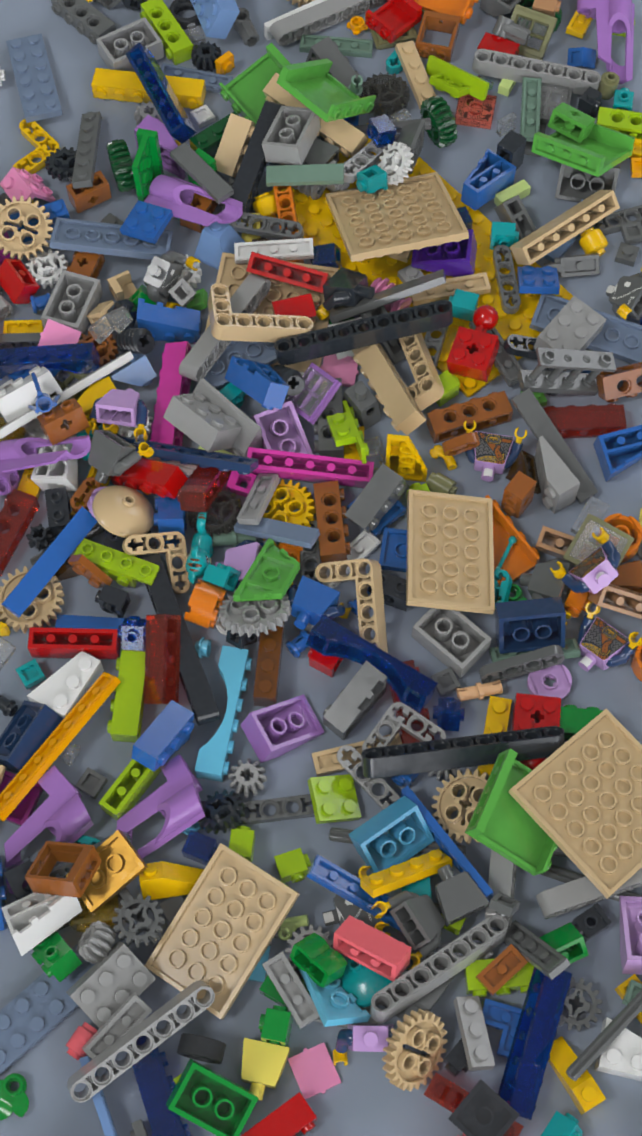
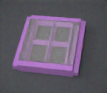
[284,363,342,425]

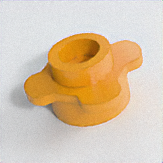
[347,16,368,35]

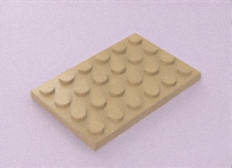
[406,489,495,614]
[144,843,300,1020]

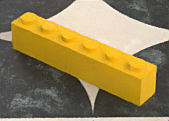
[91,68,206,109]

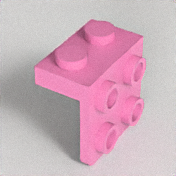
[0,167,56,202]

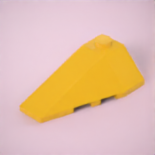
[385,434,427,482]

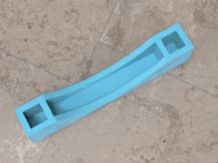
[194,645,253,782]

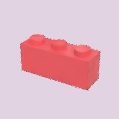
[333,915,412,982]

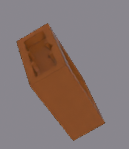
[415,10,461,62]
[25,841,102,898]

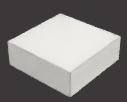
[190,104,216,128]

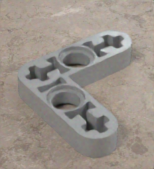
[362,702,446,752]

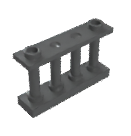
[518,347,616,396]

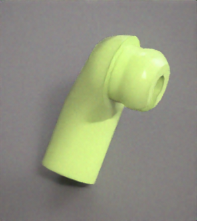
[278,914,309,941]

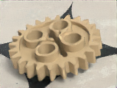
[0,195,53,261]
[0,566,65,634]
[431,768,489,844]
[382,1009,448,1091]

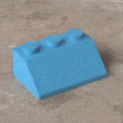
[348,796,435,873]

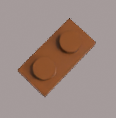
[67,554,113,588]
[476,944,528,996]

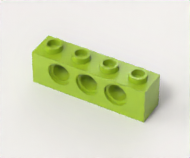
[140,0,194,65]
[596,107,642,139]

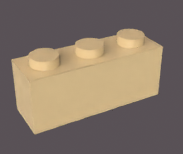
[214,113,256,178]

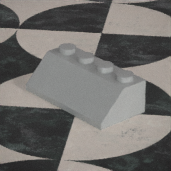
[193,378,263,457]

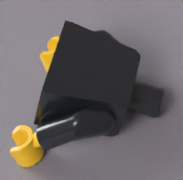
[316,267,375,320]

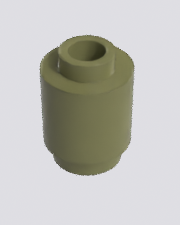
[598,71,620,100]
[426,472,458,494]

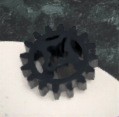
[45,147,77,181]
[198,789,246,835]

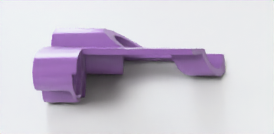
[577,0,635,84]
[144,174,243,227]
[0,435,91,496]
[116,754,205,859]
[4,765,93,894]

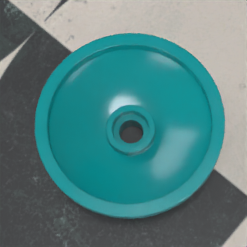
[339,955,392,1008]

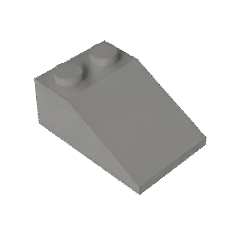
[534,436,580,514]

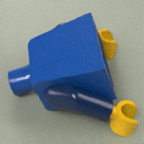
[287,576,352,630]

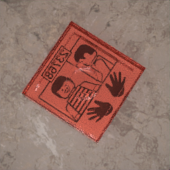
[455,94,497,130]

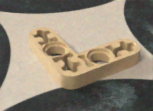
[122,532,190,594]

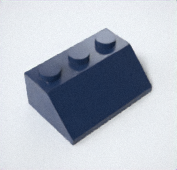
[0,700,63,773]

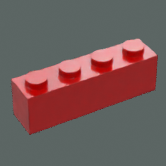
[246,252,331,295]
[110,457,188,499]
[27,627,121,659]
[241,1092,317,1136]

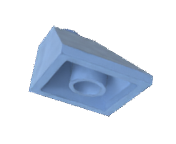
[194,222,245,270]
[105,353,157,387]

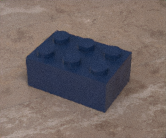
[495,597,566,654]

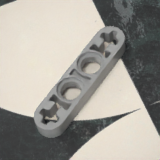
[344,134,392,183]
[336,745,400,810]

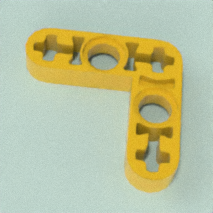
[13,119,60,174]

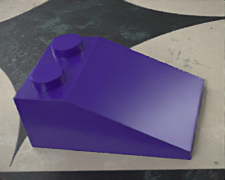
[411,229,477,277]

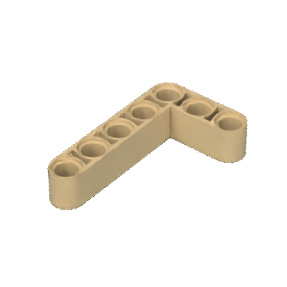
[208,283,313,343]
[384,333,444,411]
[315,558,388,666]

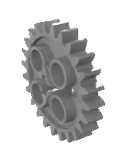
[219,591,291,637]

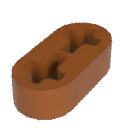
[442,432,480,456]
[70,477,102,513]

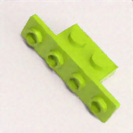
[426,55,490,101]
[326,400,369,464]
[74,538,160,588]

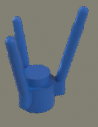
[28,372,60,414]

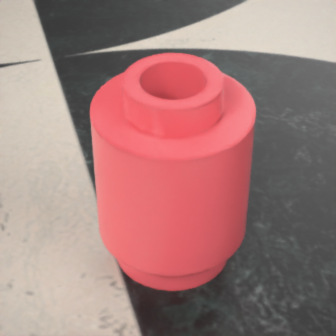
[65,1021,98,1060]

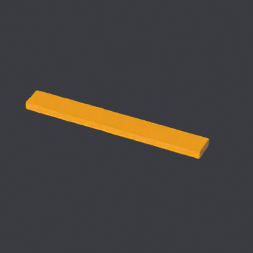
[0,672,121,822]

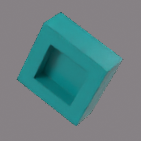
[15,659,46,690]

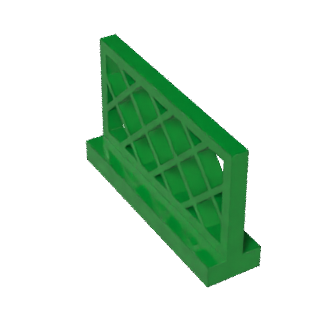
[132,128,164,202]

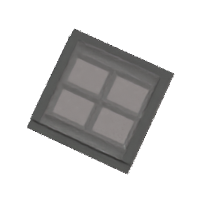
[540,82,573,125]

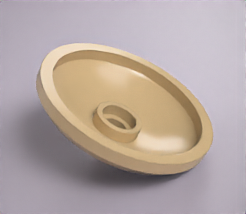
[92,485,155,538]

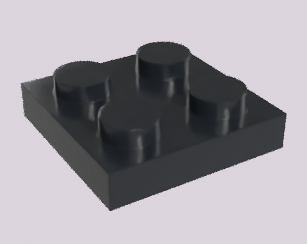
[448,1079,520,1136]

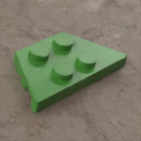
[233,538,300,602]

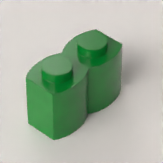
[290,933,348,988]

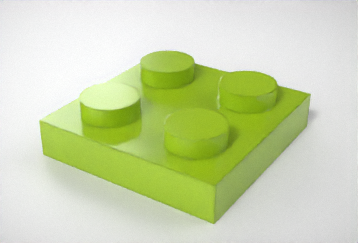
[307,774,361,824]

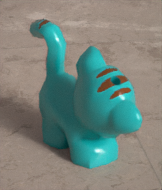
[185,510,214,585]

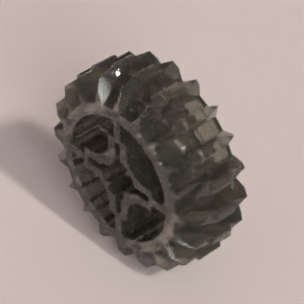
[360,72,410,119]
[187,486,242,540]

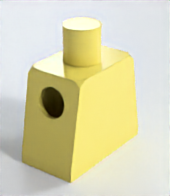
[241,1038,290,1101]

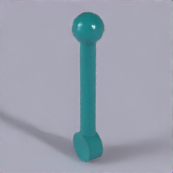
[494,536,517,572]

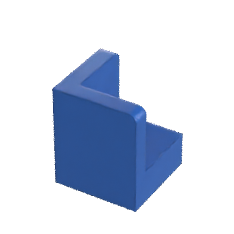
[567,47,596,69]

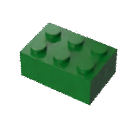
[166,1058,259,1136]

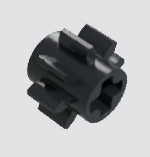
[26,524,54,552]

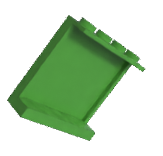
[219,42,291,126]
[276,58,376,122]
[531,123,635,177]
[465,748,558,876]

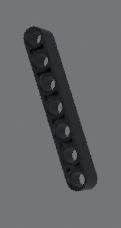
[230,101,285,213]

